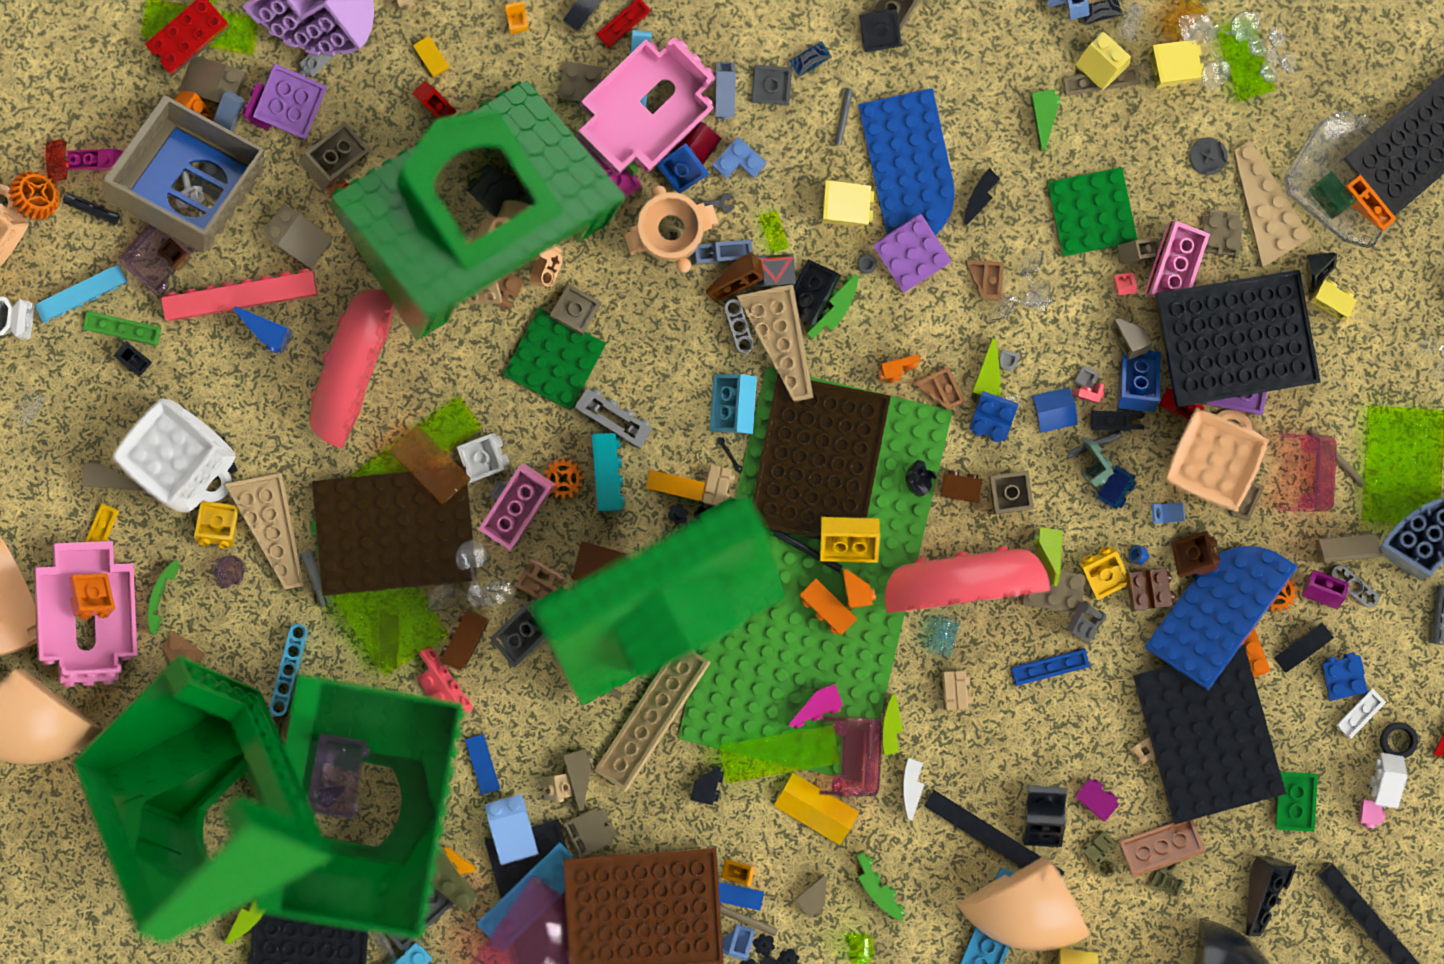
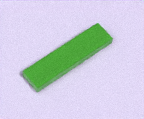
[82,311,162,346]

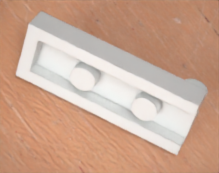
[1336,689,1386,739]

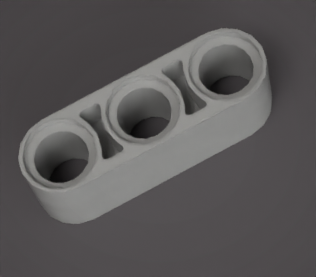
[725,299,753,354]

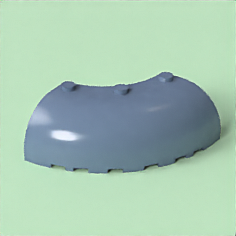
[1379,497,1444,581]

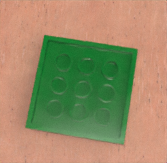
[1047,167,1138,257]
[503,308,607,411]

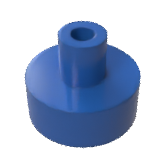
[1129,545,1149,565]

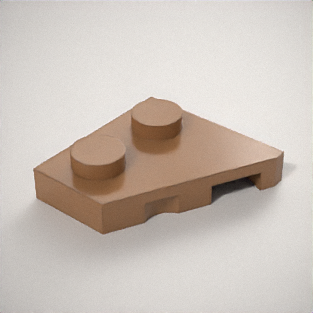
[967,260,1004,301]
[915,367,965,410]
[162,631,205,663]

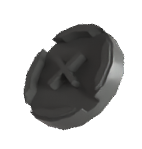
[1189,137,1228,176]

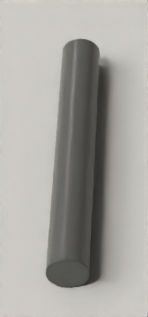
[834,88,853,146]
[1067,431,1123,459]

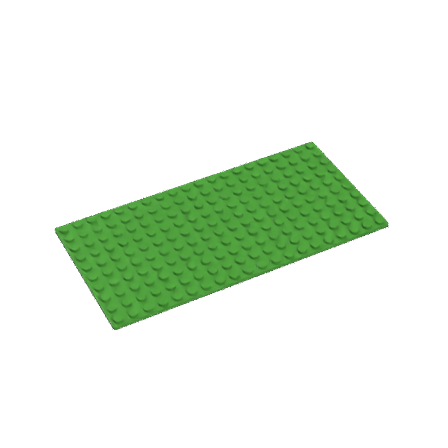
[678,367,952,783]

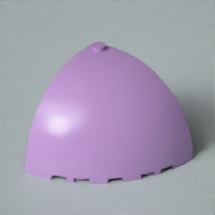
[242,0,374,56]

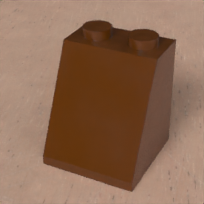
[571,541,627,580]

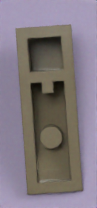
[82,460,142,491]
[563,748,594,811]

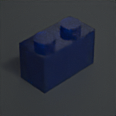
[1095,465,1136,510]

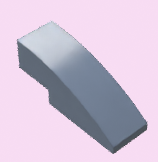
[213,91,245,132]
[691,240,753,265]

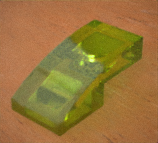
[759,210,789,253]

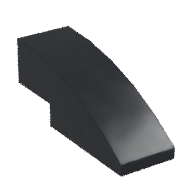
[563,0,604,33]
[963,168,1000,227]
[1274,622,1334,673]

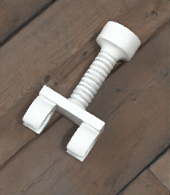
[176,170,204,209]

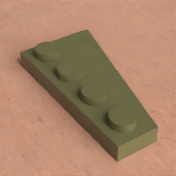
[431,847,479,913]

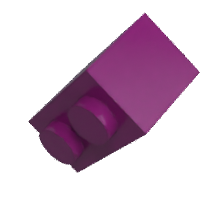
[1302,570,1349,610]
[1074,778,1120,822]

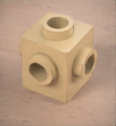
[541,773,572,803]

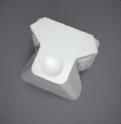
[0,297,34,340]

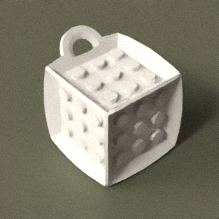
[113,399,236,512]

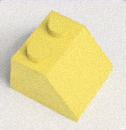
[1075,32,1131,91]
[1310,280,1357,321]

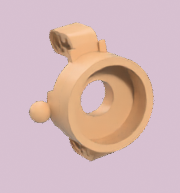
[624,185,719,273]

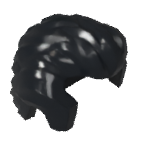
[905,460,937,496]

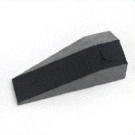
[1246,856,1297,936]

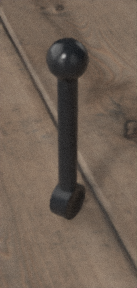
[717,437,742,472]

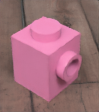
[1358,799,1385,828]

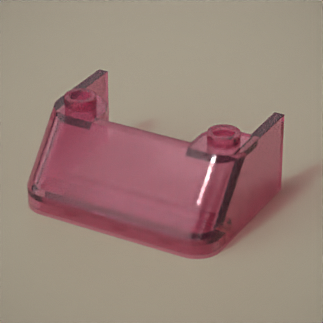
[1275,433,1337,512]
[819,717,882,796]

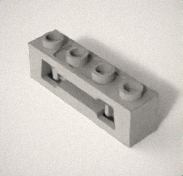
[575,387,652,449]

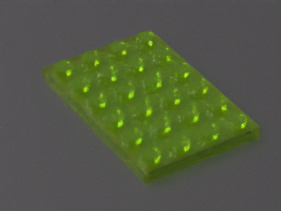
[1362,406,1444,523]
[331,587,449,677]

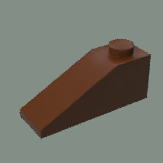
[706,252,765,303]

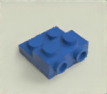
[657,143,709,194]
[969,391,1019,442]
[1321,652,1368,701]

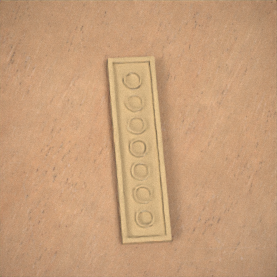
[594,652,711,792]

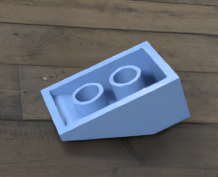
[484,794,538,865]

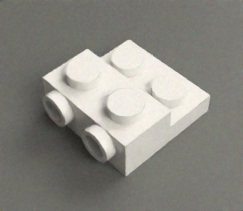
[457,433,510,483]

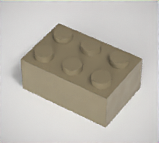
[1021,571,1086,613]

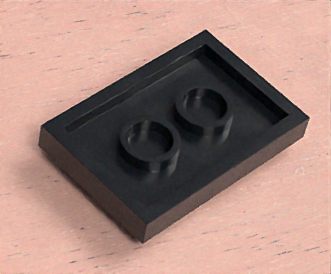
[794,259,842,326]

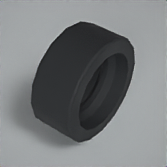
[1380,722,1418,759]

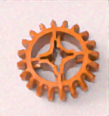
[8,170,61,221]

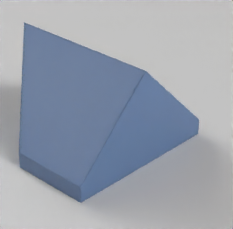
[722,924,755,961]

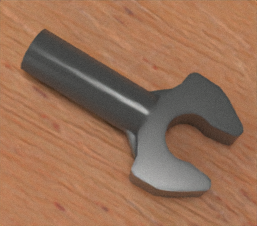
[699,193,735,213]

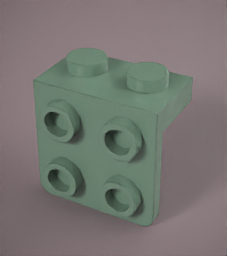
[1080,437,1113,487]

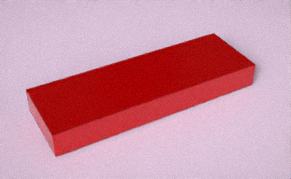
[596,0,652,49]

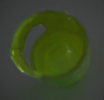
[844,934,875,964]

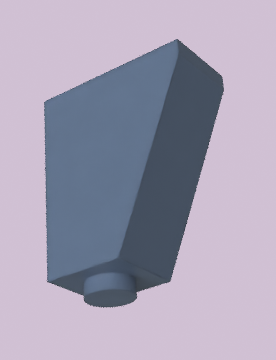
[715,62,736,119]

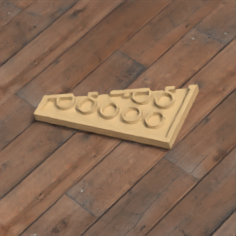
[1234,140,1311,268]
[737,285,813,401]
[225,473,304,590]

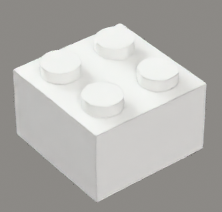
[1370,753,1407,808]

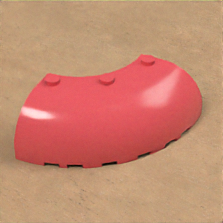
[309,289,394,449]
[885,546,1050,613]

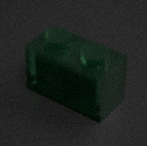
[1308,171,1356,219]

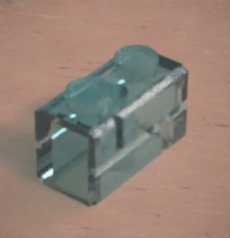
[925,615,961,658]

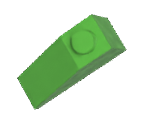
[1031,89,1060,152]

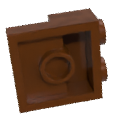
[1171,530,1221,578]
[1126,568,1174,612]

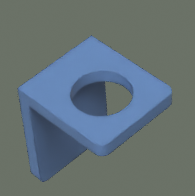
[1152,502,1185,523]

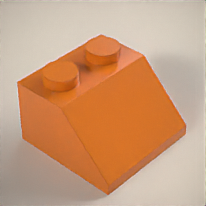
[842,569,876,608]

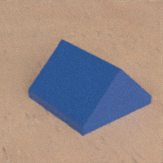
[1032,387,1078,433]

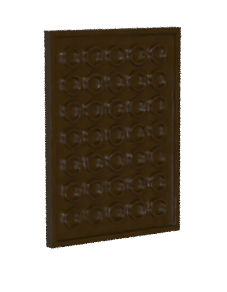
[752,374,891,539]
[312,466,477,596]

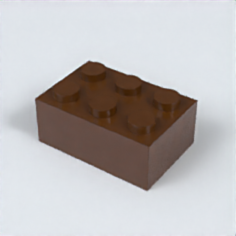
[440,609,490,671]

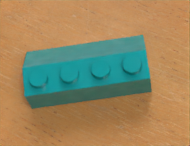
[592,433,625,512]

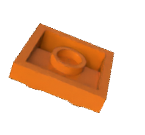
[877,354,920,384]
[69,573,116,620]

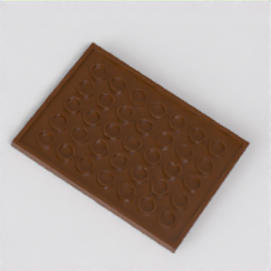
[563,847,724,964]

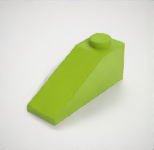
[972,338,1002,397]
[1033,527,1063,586]

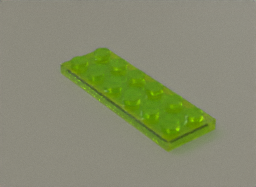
[141,0,260,56]
[719,725,840,784]

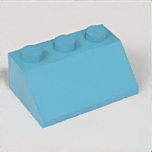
[710,374,757,434]

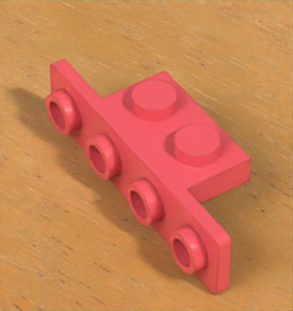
[417,646,473,714]

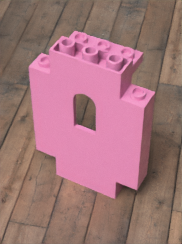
[577,37,716,176]
[34,541,137,687]

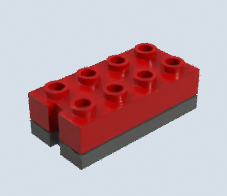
[145,0,231,76]

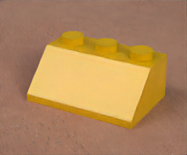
[820,517,880,563]

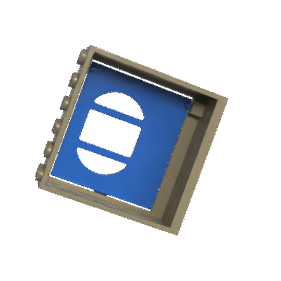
[103,95,266,254]

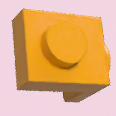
[505,1,529,34]

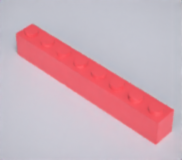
[161,269,318,322]

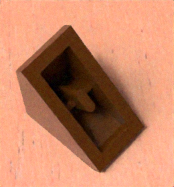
[157,237,192,271]

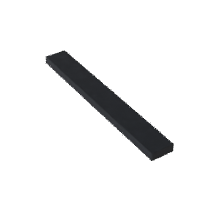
[924,790,1065,878]

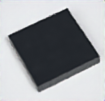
[859,8,903,53]

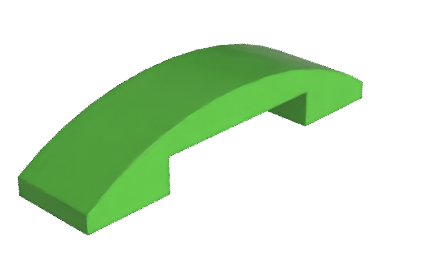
[148,560,181,635]

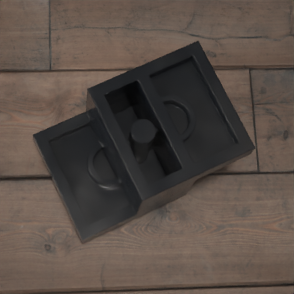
[1023,786,1067,847]

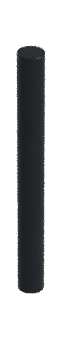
[773,530,843,572]

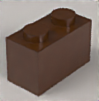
[940,471,983,503]

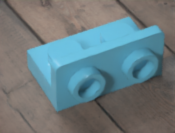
[389,942,433,964]

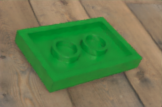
[1275,772,1318,832]

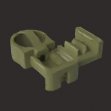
[1080,831,1117,877]
[1147,863,1185,897]

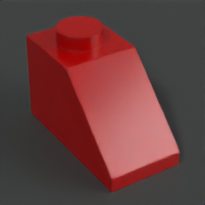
[412,80,457,119]
[1159,388,1205,421]

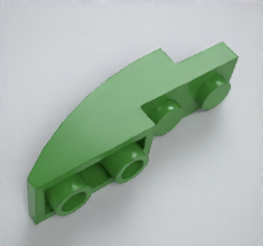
[807,274,859,340]
[857,852,905,921]

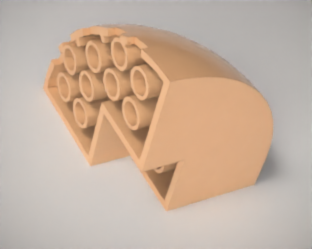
[0,669,103,765]
[956,857,1089,951]

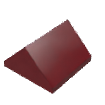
[672,122,722,165]

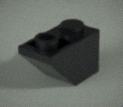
[691,766,724,805]

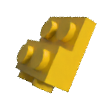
[194,501,239,549]
[1079,546,1127,600]

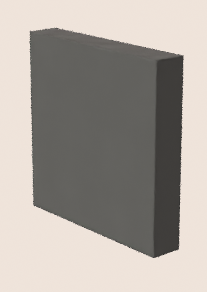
[751,65,792,106]

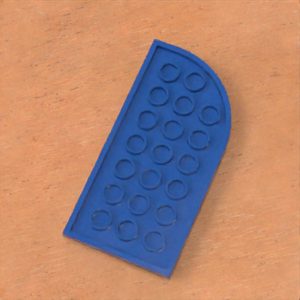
[858,88,955,236]
[1144,546,1298,690]

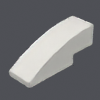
[903,758,924,820]

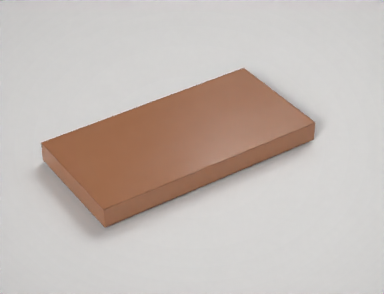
[1119,820,1205,878]

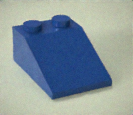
[233,306,293,354]
[1117,350,1161,413]

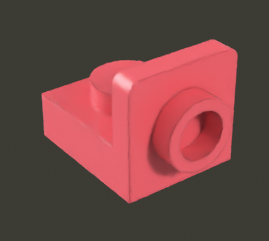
[1114,272,1137,296]
[1072,383,1104,403]

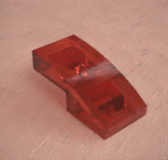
[46,139,69,182]

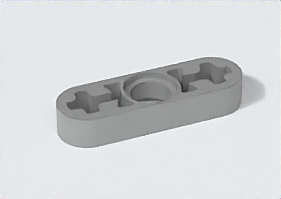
[1331,565,1379,607]

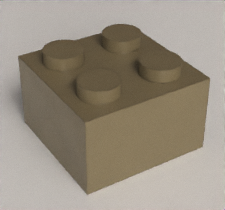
[989,471,1034,515]

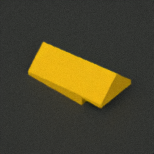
[773,773,859,845]

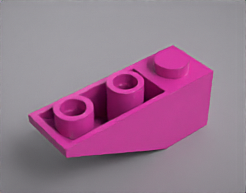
[67,149,124,171]
[788,684,843,729]

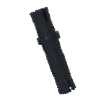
[62,192,120,225]

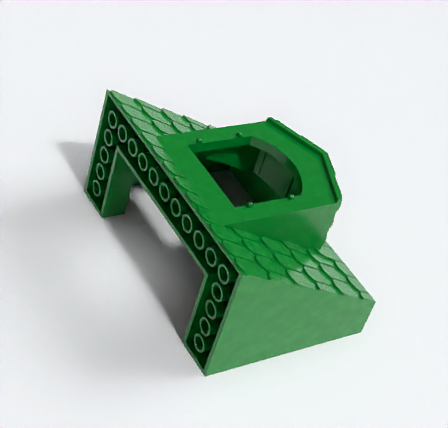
[329,80,626,341]
[528,495,785,706]
[72,655,332,944]
[255,674,466,939]

